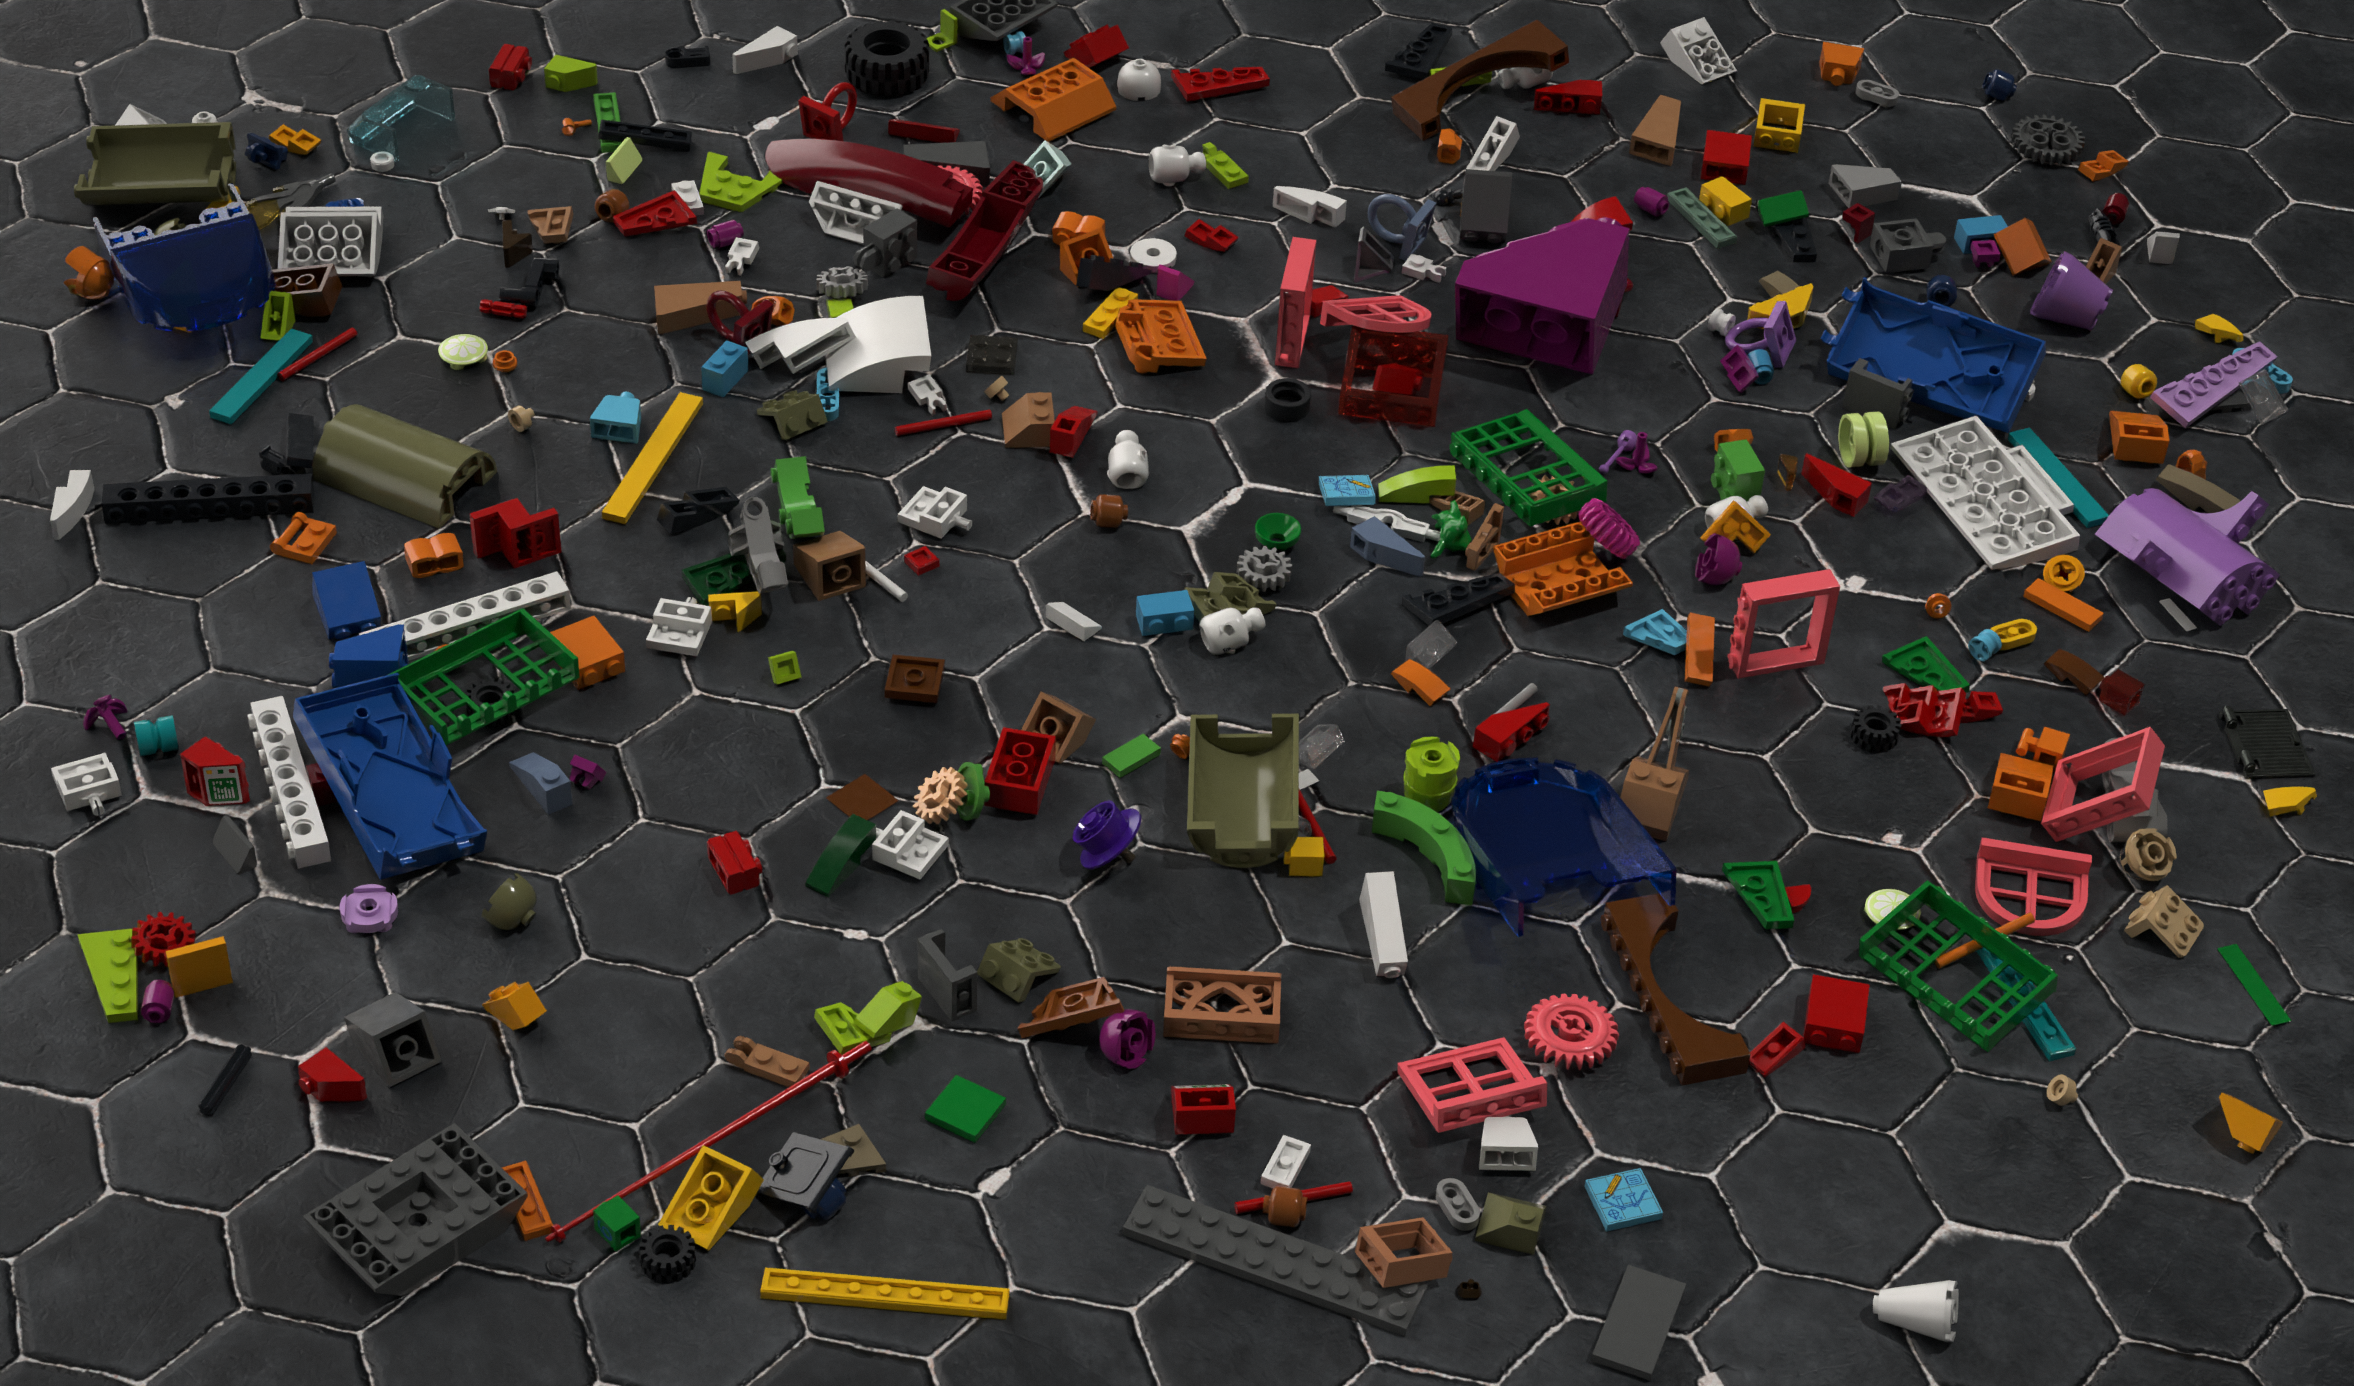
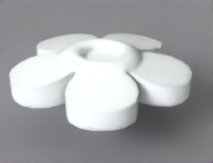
[488,207,515,220]

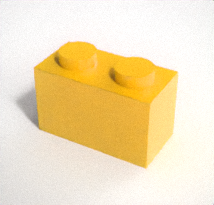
[1699,176,1752,226]

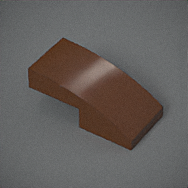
[2043,649,2105,695]

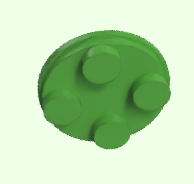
[957,762,990,820]

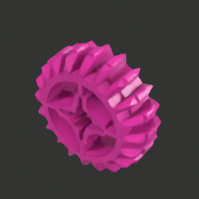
[1578,498,1640,559]

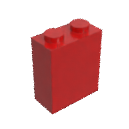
[1701,130,1752,185]
[1803,974,1870,1053]

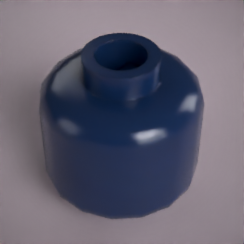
[1982,69,2017,101]
[1926,275,1957,307]
[802,1178,847,1220]

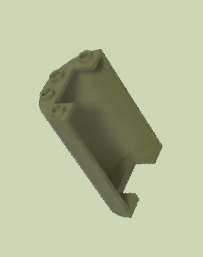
[74,122,236,205]
[312,404,497,529]
[1187,714,1299,868]

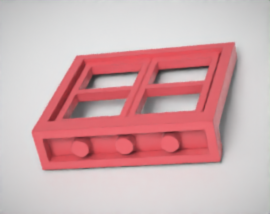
[1397,1037,1547,1133]

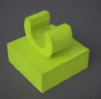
[768,651,801,684]

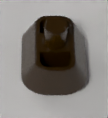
[1457,1279,1482,1298]

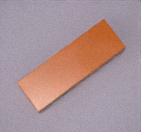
[2023,578,2104,632]
[1685,612,1715,687]
[502,1160,553,1241]

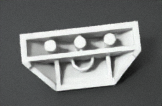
[809,181,903,245]

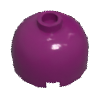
[1695,533,1742,586]
[1099,1009,1156,1069]

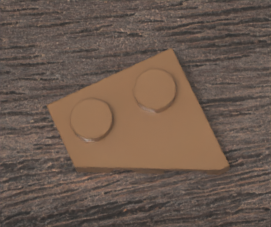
[527,206,574,244]
[1465,503,1504,571]

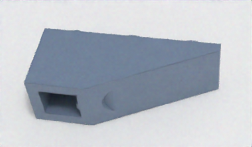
[1350,516,1425,577]

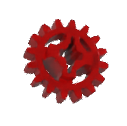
[131,912,195,967]

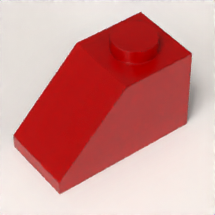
[298,1047,367,1101]

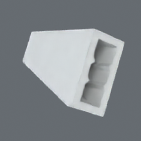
[1359,871,1408,978]

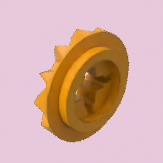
[2043,555,2085,593]

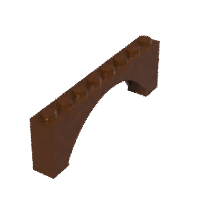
[1391,20,1569,141]
[1601,892,1751,1086]

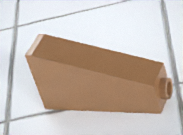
[1629,95,1681,166]
[654,281,747,334]

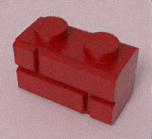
[489,44,532,90]
[707,831,762,895]

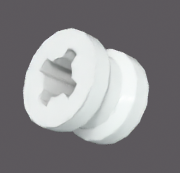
[1707,308,1736,337]

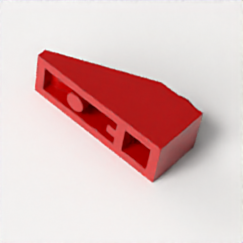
[1372,363,1423,395]

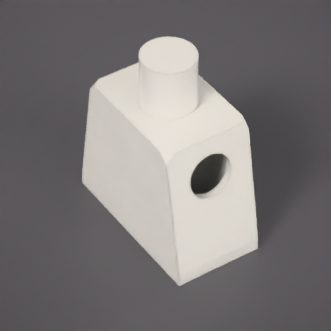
[1479,1115,1538,1171]

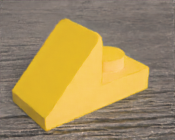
[708,591,762,632]

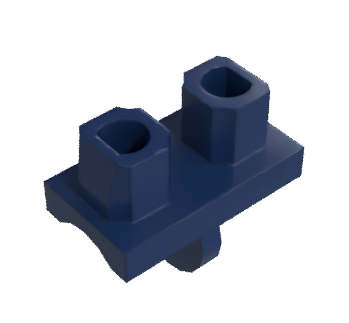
[245,133,288,170]

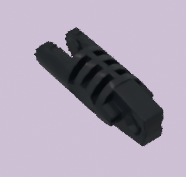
[2088,208,2120,246]

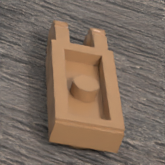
[724,1036,810,1087]

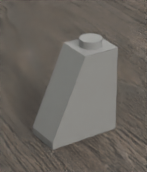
[1829,164,1901,208]

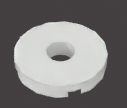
[1130,238,1177,273]

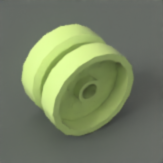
[1838,411,1889,468]

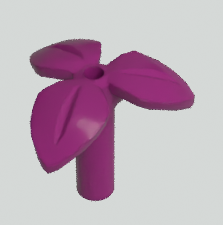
[1007,37,1045,75]
[1616,432,1658,473]
[83,694,128,740]

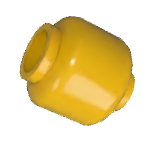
[2121,364,2157,399]

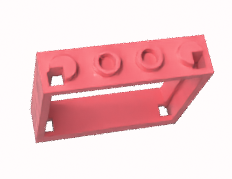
[1275,237,1316,368]
[1727,569,1840,679]
[2041,727,2165,842]

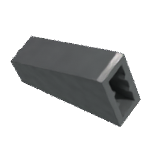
[903,141,990,187]

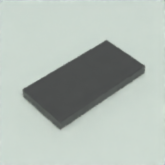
[1591,1265,1686,1381]

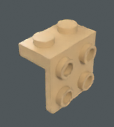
[2124,885,2204,958]

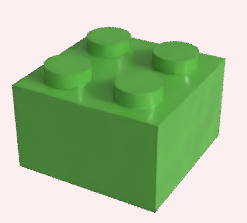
[1711,439,1765,502]

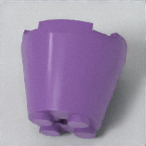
[2030,251,2113,331]

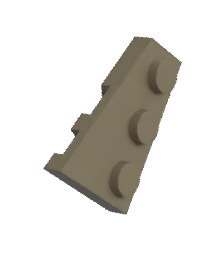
[781,1124,886,1177]

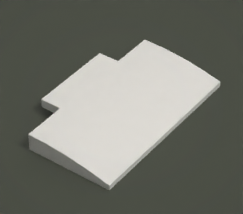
[1890,415,2080,570]

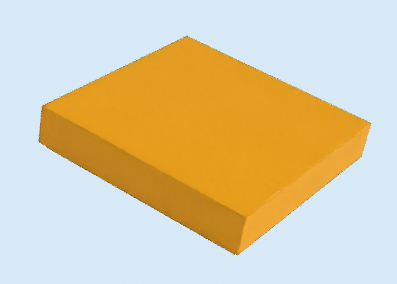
[165,936,233,998]

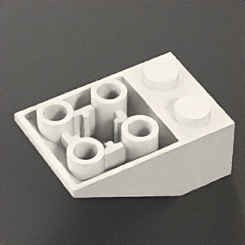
[1660,17,1737,85]

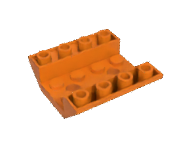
[990,58,1116,142]
[1493,521,1633,616]

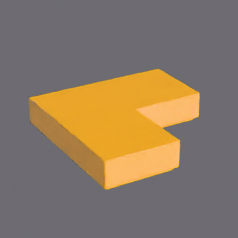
[1700,500,1771,553]

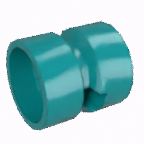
[134,715,179,757]

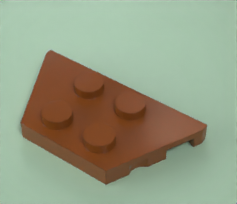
[1018,977,1124,1038]

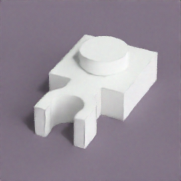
[725,237,759,276]
[1402,254,1446,283]
[908,374,947,416]

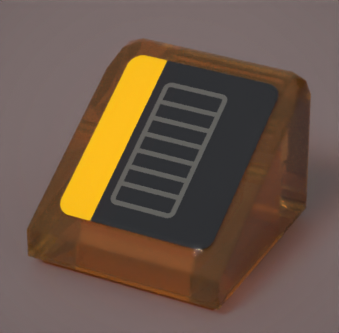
[1777,454,1798,491]

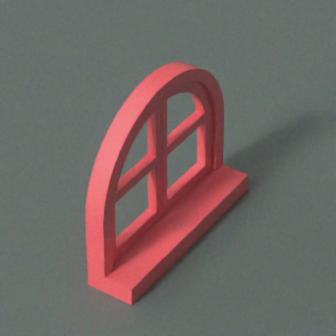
[1320,295,1432,333]
[1975,838,2092,936]

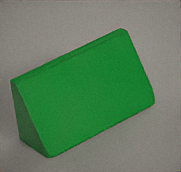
[1758,190,1809,227]

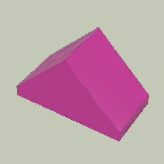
[1157,264,1195,301]

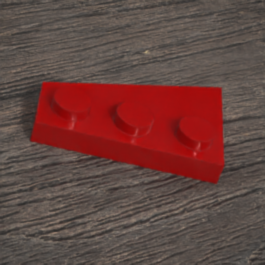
[613,190,698,237]

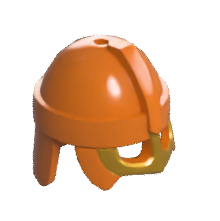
[64,246,114,300]

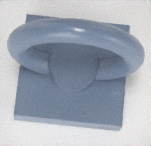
[1367,194,1436,261]

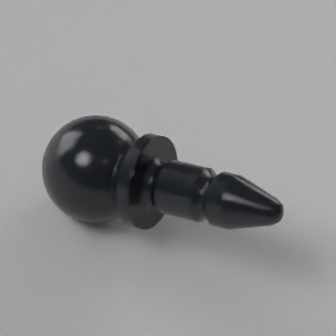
[1433,188,1463,206]

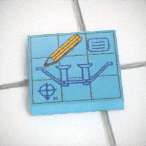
[1319,475,1376,506]
[1584,1168,1663,1232]

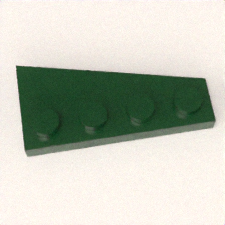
[682,549,787,606]

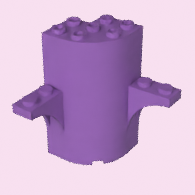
[2095,488,2280,626]

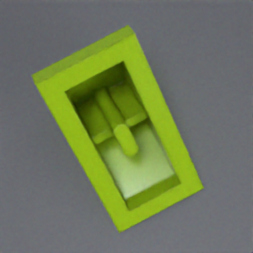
[261,290,295,341]

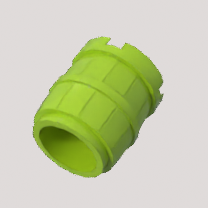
[1403,737,1460,812]

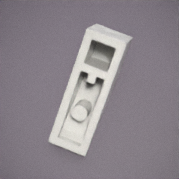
[732,26,798,74]
[1465,116,1520,171]

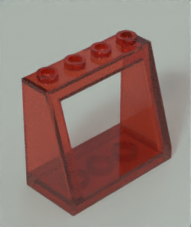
[1338,325,1449,427]

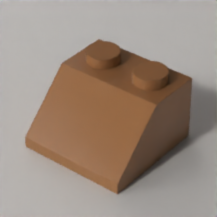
[1002,392,1055,448]
[1021,692,1096,763]

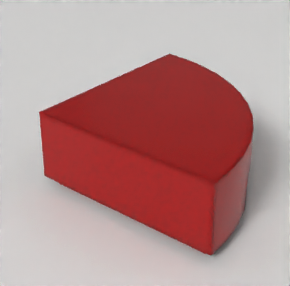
[1785,884,1811,913]

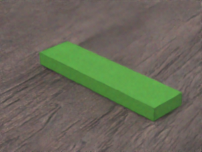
[593,92,622,153]

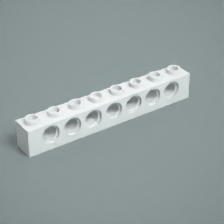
[359,571,571,661]
[247,696,331,869]

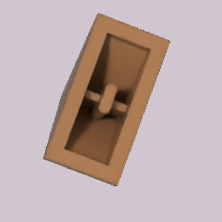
[2086,238,2122,284]

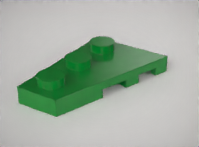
[1882,636,1970,693]
[1722,861,1794,929]

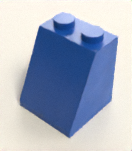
[312,561,381,639]
[329,624,409,689]

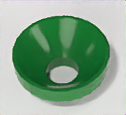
[1255,513,1301,551]

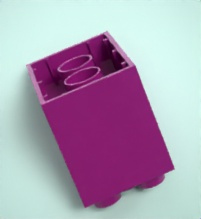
[1455,217,1630,375]

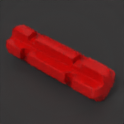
[479,299,527,319]

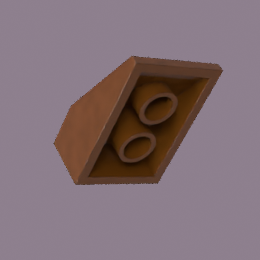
[253,263,342,317]

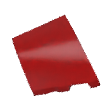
[1571,196,1633,231]
[1883,683,1966,737]

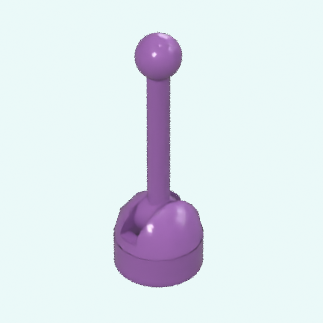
[1599,430,1637,474]

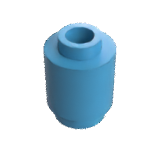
[1747,349,1774,385]

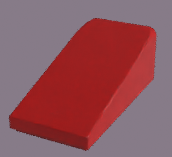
[1310,285,1349,317]
[1749,1022,1805,1077]

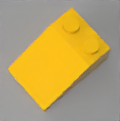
[658,1145,764,1251]

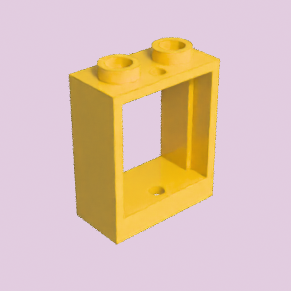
[1753,98,1805,153]

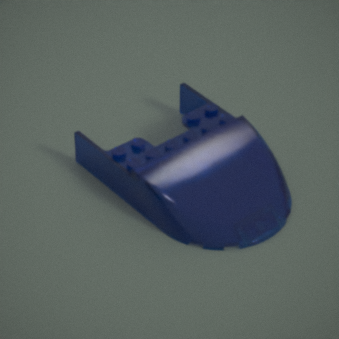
[92,183,275,331]
[1452,758,1677,937]

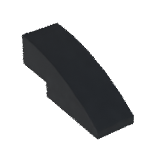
[657,487,740,534]

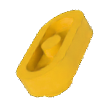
[1990,619,2037,650]

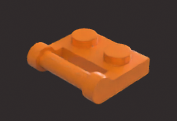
[270,512,337,564]

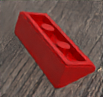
[888,119,960,143]

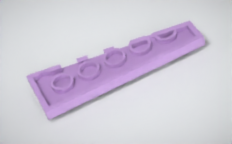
[2150,341,2278,428]

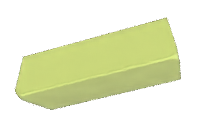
[606,137,642,184]

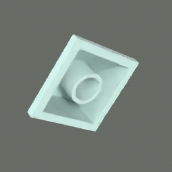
[1024,140,1071,199]

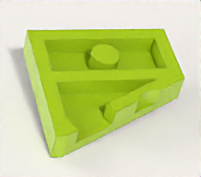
[814,1002,892,1055]

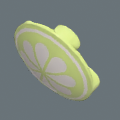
[438,334,488,370]
[1864,889,1921,931]

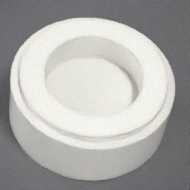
[370,151,394,172]

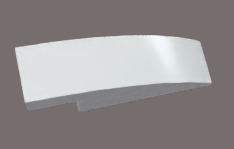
[745,318,856,374]

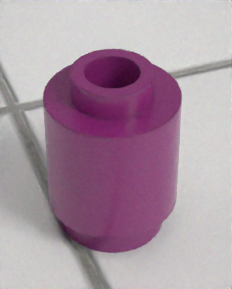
[1634,187,1669,217]
[707,220,744,248]
[141,980,174,1023]

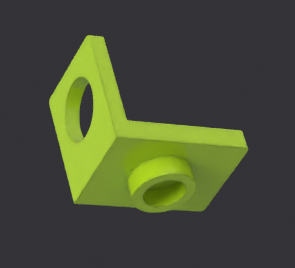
[927,9,958,52]

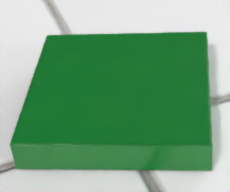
[925,1075,1006,1143]

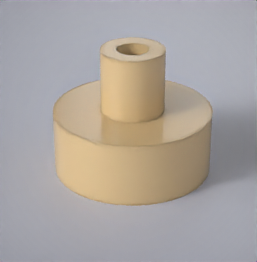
[984,376,1009,401]
[508,405,535,432]
[2047,1074,2078,1106]

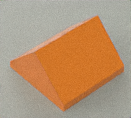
[1994,218,2052,276]
[1059,228,1113,287]

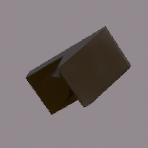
[502,220,533,268]

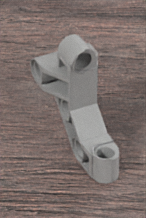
[728,497,788,594]
[2102,737,2168,843]

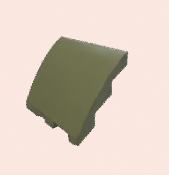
[1184,572,1277,622]

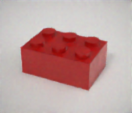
[984,727,1056,815]

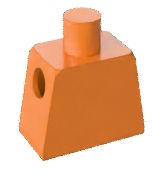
[1819,42,1864,86]

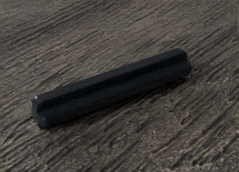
[198,1044,252,1116]

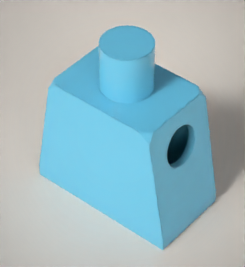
[590,391,641,444]

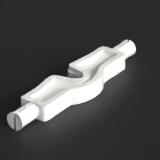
[1333,505,1440,542]

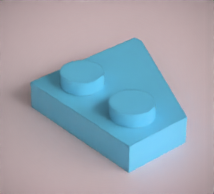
[1623,609,1687,655]

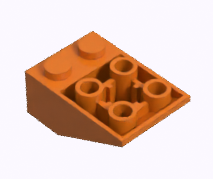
[2109,411,2169,464]
[1988,753,2054,821]

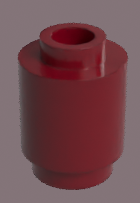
[2103,193,2129,225]

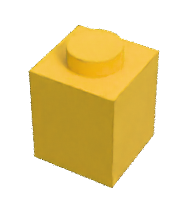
[1284,837,1324,876]

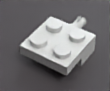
[898,486,972,539]
[646,597,712,656]
[51,753,122,816]
[872,810,949,879]

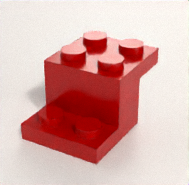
[470,498,562,568]

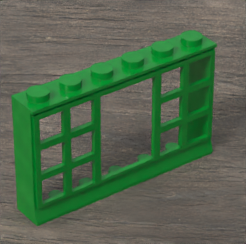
[1449,409,1608,527]
[388,608,580,745]
[1859,880,2058,1052]

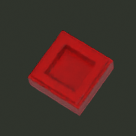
[904,546,940,576]

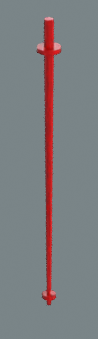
[545,1041,871,1242]

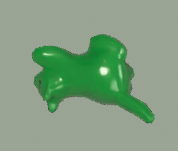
[1431,500,1472,559]

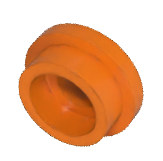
[493,350,517,372]
[1925,593,1952,618]
[1170,734,1190,759]

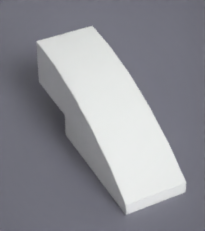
[1273,186,1347,228]
[50,470,94,540]

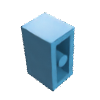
[1954,215,2008,254]
[701,340,748,397]
[1136,590,1194,636]

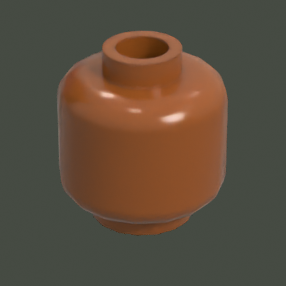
[595,189,629,223]
[1090,494,1128,528]
[1263,1186,1307,1227]

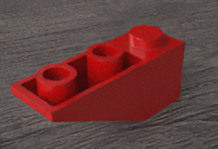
[1534,79,1602,115]
[1050,406,1097,458]
[1801,453,1872,517]
[1473,702,1550,763]

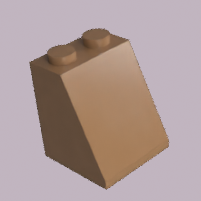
[793,531,866,601]

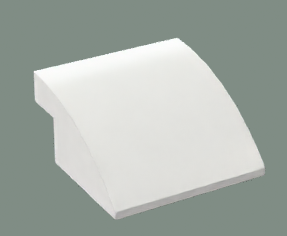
[278,207,384,276]
[825,296,931,393]

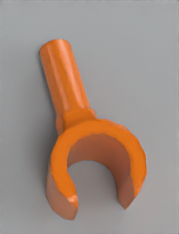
[562,118,592,136]

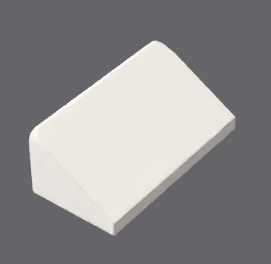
[1046,602,1102,641]

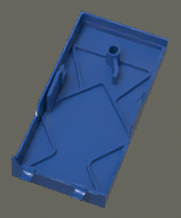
[1821,277,2046,433]
[293,673,487,880]

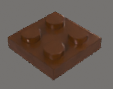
[885,654,945,703]

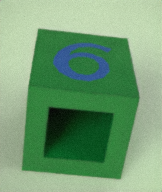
[593,1195,641,1252]

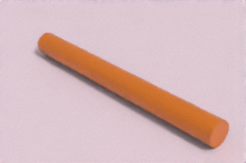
[1934,912,2035,969]

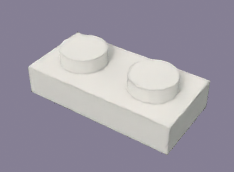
[671,180,704,216]
[1261,1135,1311,1188]

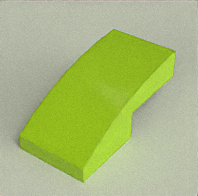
[826,298,853,318]

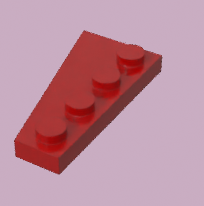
[1171,67,1270,101]

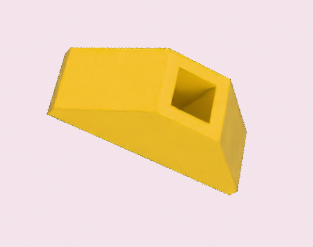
[1747,283,1813,329]

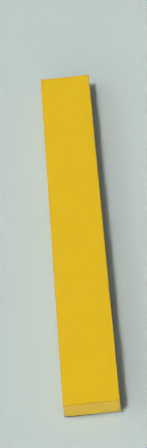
[602,392,703,524]
[760,1267,1010,1320]

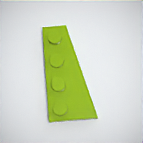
[77,928,138,1023]

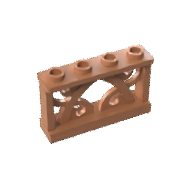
[1163,967,1281,1043]

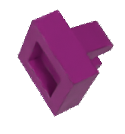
[1970,240,2000,267]
[570,754,607,790]

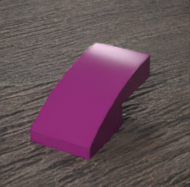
[1720,345,1759,393]

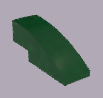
[805,814,876,897]

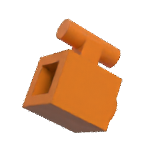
[2016,727,2070,773]

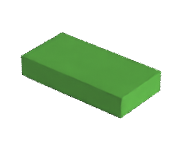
[1102,734,1161,778]

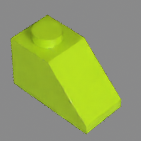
[544,55,598,92]
[854,981,922,1038]

